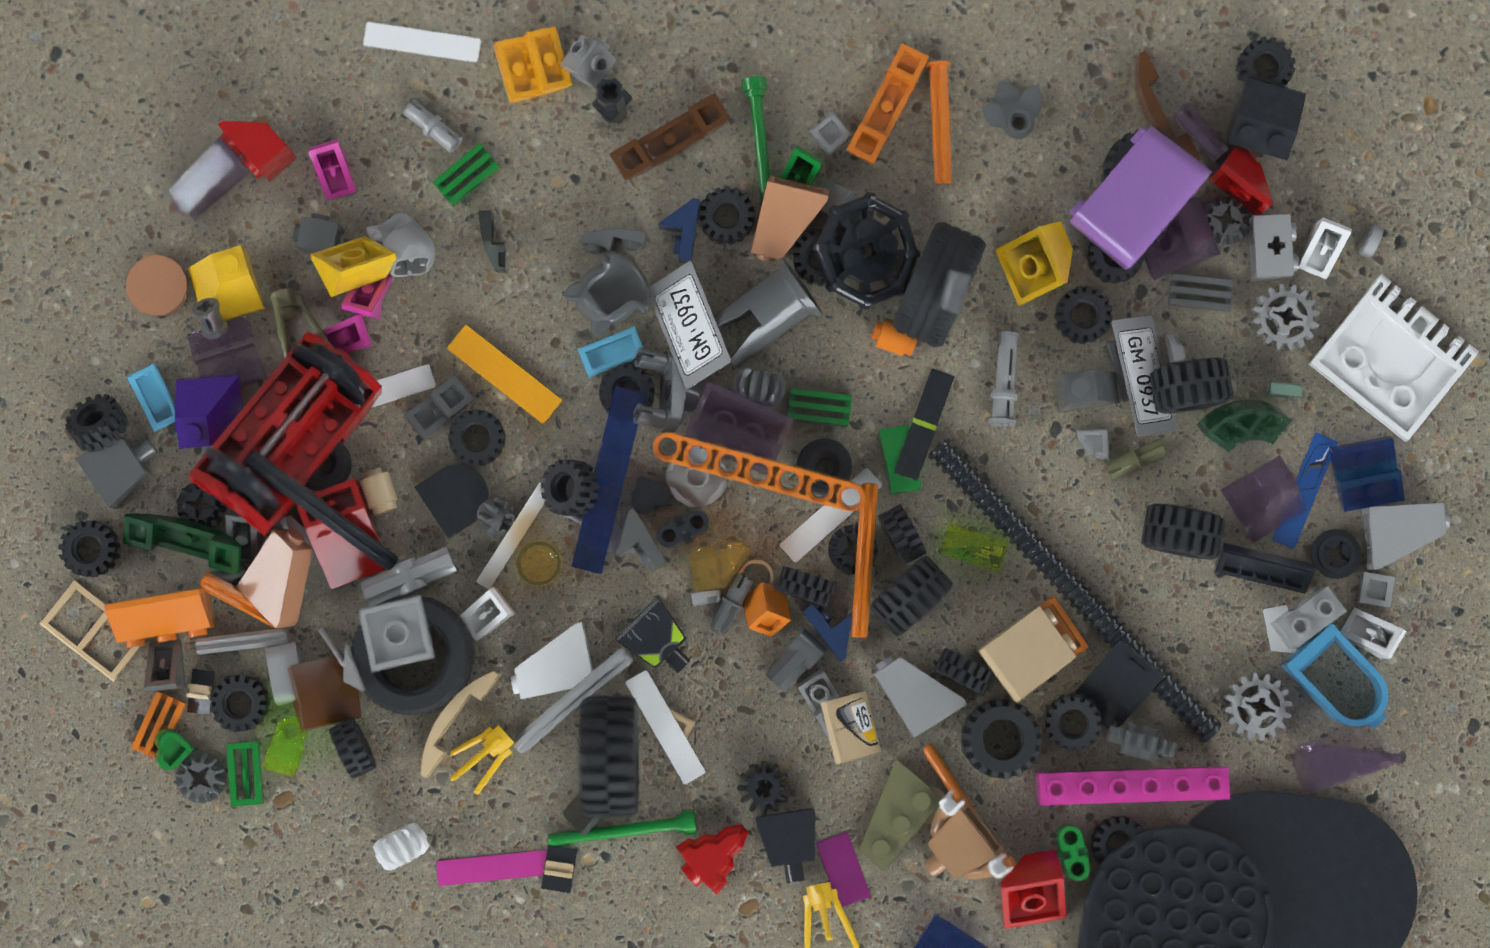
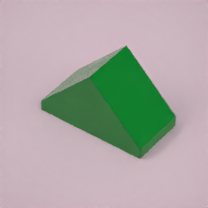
[780,146,824,186]

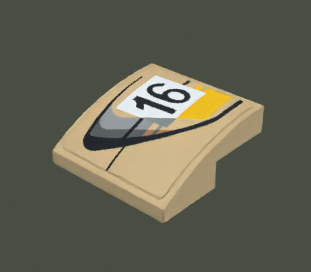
[821,691,881,764]

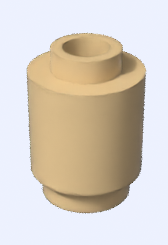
[359,468,398,516]

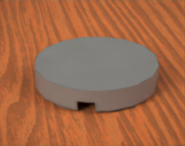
[666,446,727,508]

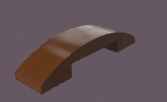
[1134,50,1202,161]
[609,93,731,181]

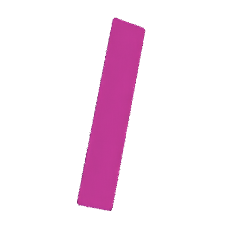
[436,850,547,886]

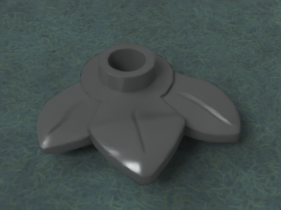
[982,80,1042,139]

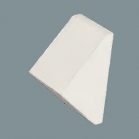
[1298,218,1352,279]
[459,587,515,642]
[1341,607,1406,659]

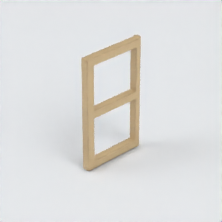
[39,580,146,682]

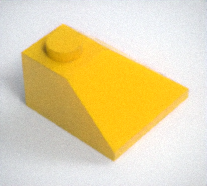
[995,221,1073,306]
[188,245,265,321]

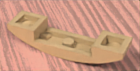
[421,671,501,778]

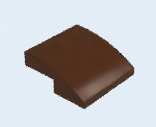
[287,654,361,732]

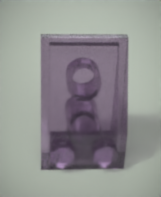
[1290,740,1405,792]

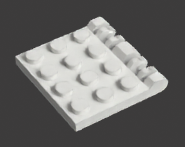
[1309,274,1479,442]

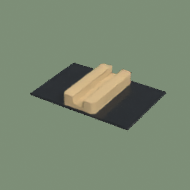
[187,669,215,715]
[541,845,577,893]

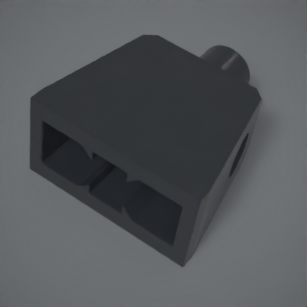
[756,807,815,883]

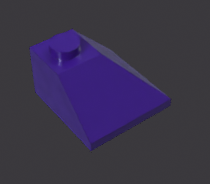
[175,374,244,449]

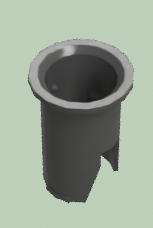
[714,257,823,369]

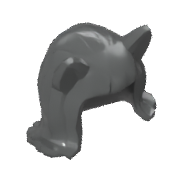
[563,251,651,336]

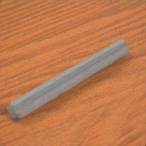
[513,648,633,754]

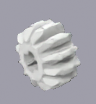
[373,823,429,870]

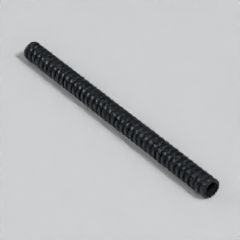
[928,438,1221,743]

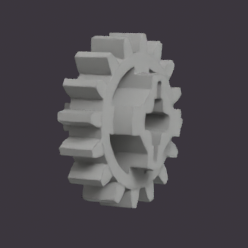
[1250,284,1320,352]
[1222,673,1293,741]

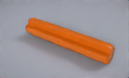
[199,572,279,629]

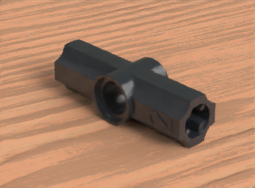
[592,77,633,124]

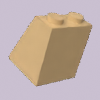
[978,605,1077,703]

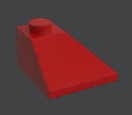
[1209,146,1273,215]
[1000,849,1066,929]

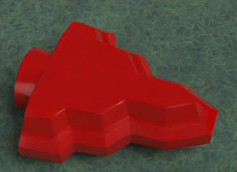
[675,823,749,895]

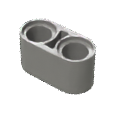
[265,641,303,706]

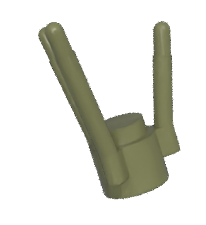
[270,288,330,359]

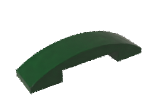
[123,513,242,575]

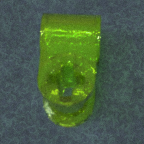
[263,715,308,778]

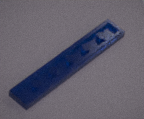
[571,385,646,574]

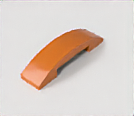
[846,43,929,165]

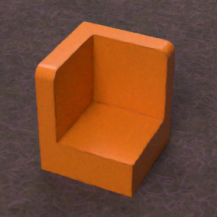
[743,582,791,637]

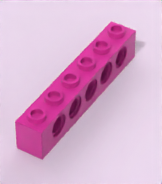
[1035,766,1230,805]

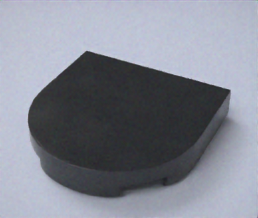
[414,465,489,539]

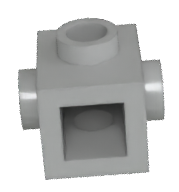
[560,35,617,89]

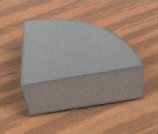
[1164,332,1186,364]
[1076,428,1110,460]
[691,589,723,606]

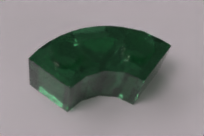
[1197,399,1292,452]

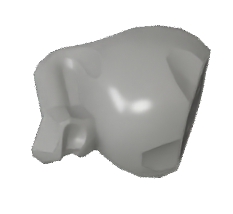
[367,213,436,277]

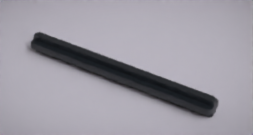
[244,451,398,570]

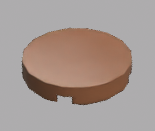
[126,255,189,317]

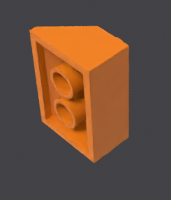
[104,589,216,648]

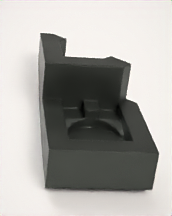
[479,210,506,272]

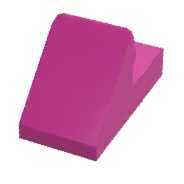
[342,273,392,320]
[316,314,372,354]

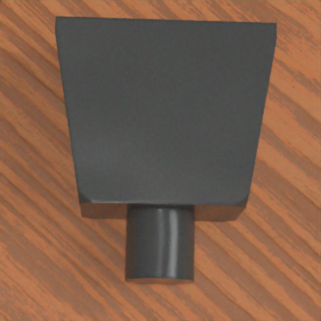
[75,437,158,509]

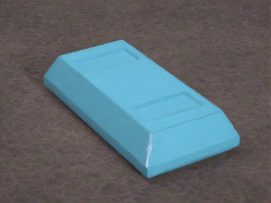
[577,326,643,378]
[127,363,175,432]

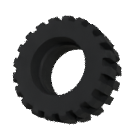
[579,695,639,818]

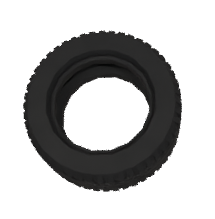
[892,222,986,347]
[351,595,474,715]

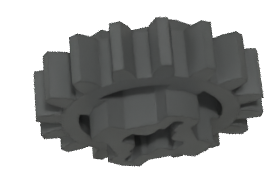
[1107,722,1177,762]

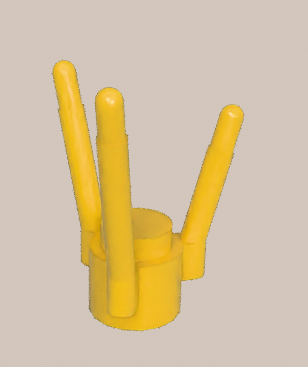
[450,724,514,794]
[803,882,859,948]

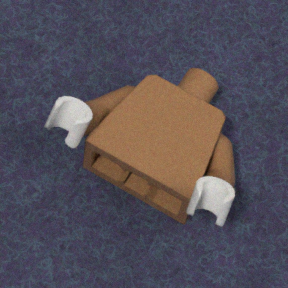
[924,791,1013,880]

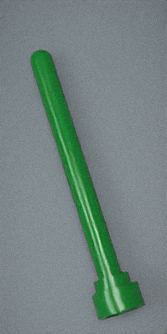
[742,76,770,207]
[547,809,697,846]

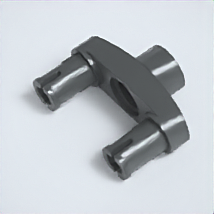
[633,347,700,433]

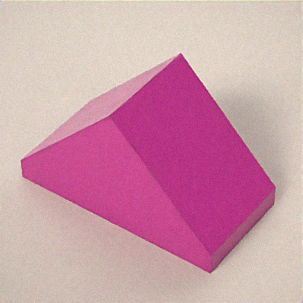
[308,139,357,201]

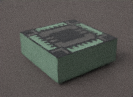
[1264,381,1302,400]

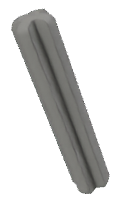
[195,628,289,655]

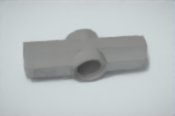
[360,546,457,607]

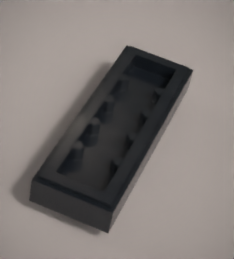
[1214,543,1315,594]

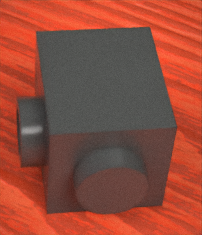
[293,213,343,253]

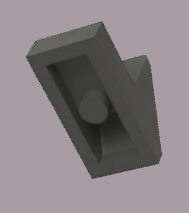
[615,508,666,572]

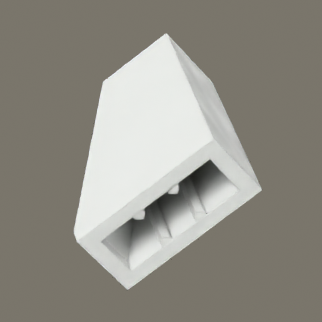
[511,622,594,699]

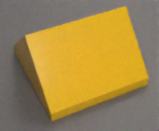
[311,236,396,297]

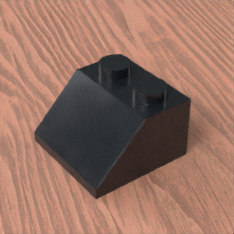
[1227,76,1306,160]

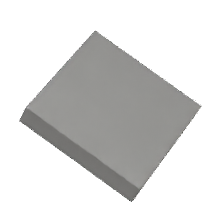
[358,595,435,672]

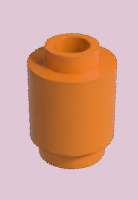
[871,317,917,356]

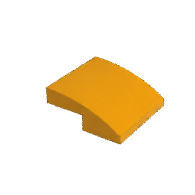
[493,26,572,103]

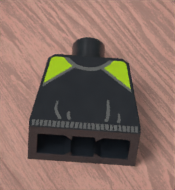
[615,597,691,674]

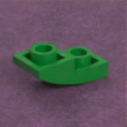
[878,425,921,495]

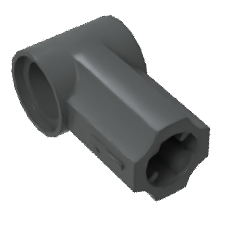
[765,629,827,693]

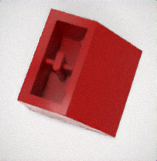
[217,120,297,182]

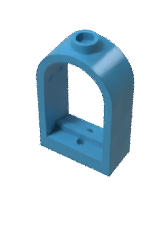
[1280,623,1388,729]

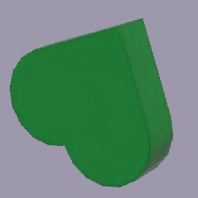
[155,728,195,771]

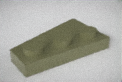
[859,758,943,871]

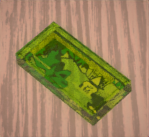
[939,524,1008,573]

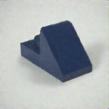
[658,198,700,264]
[802,604,852,662]

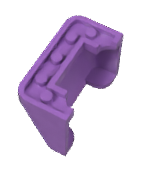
[1069,125,1212,270]

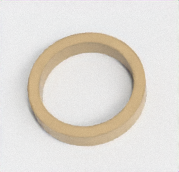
[740,560,774,593]

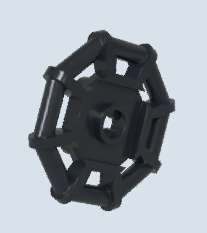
[813,192,921,310]

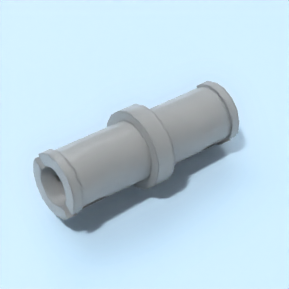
[403,99,463,153]

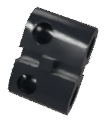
[657,510,709,549]

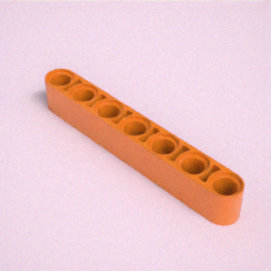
[653,432,865,512]

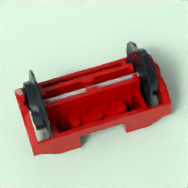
[188,331,382,537]

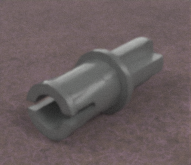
[711,572,755,634]

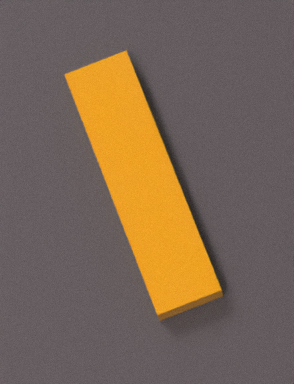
[446,324,563,425]

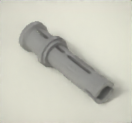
[988,331,1019,427]

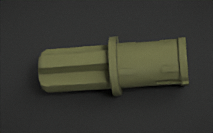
[1104,439,1167,481]

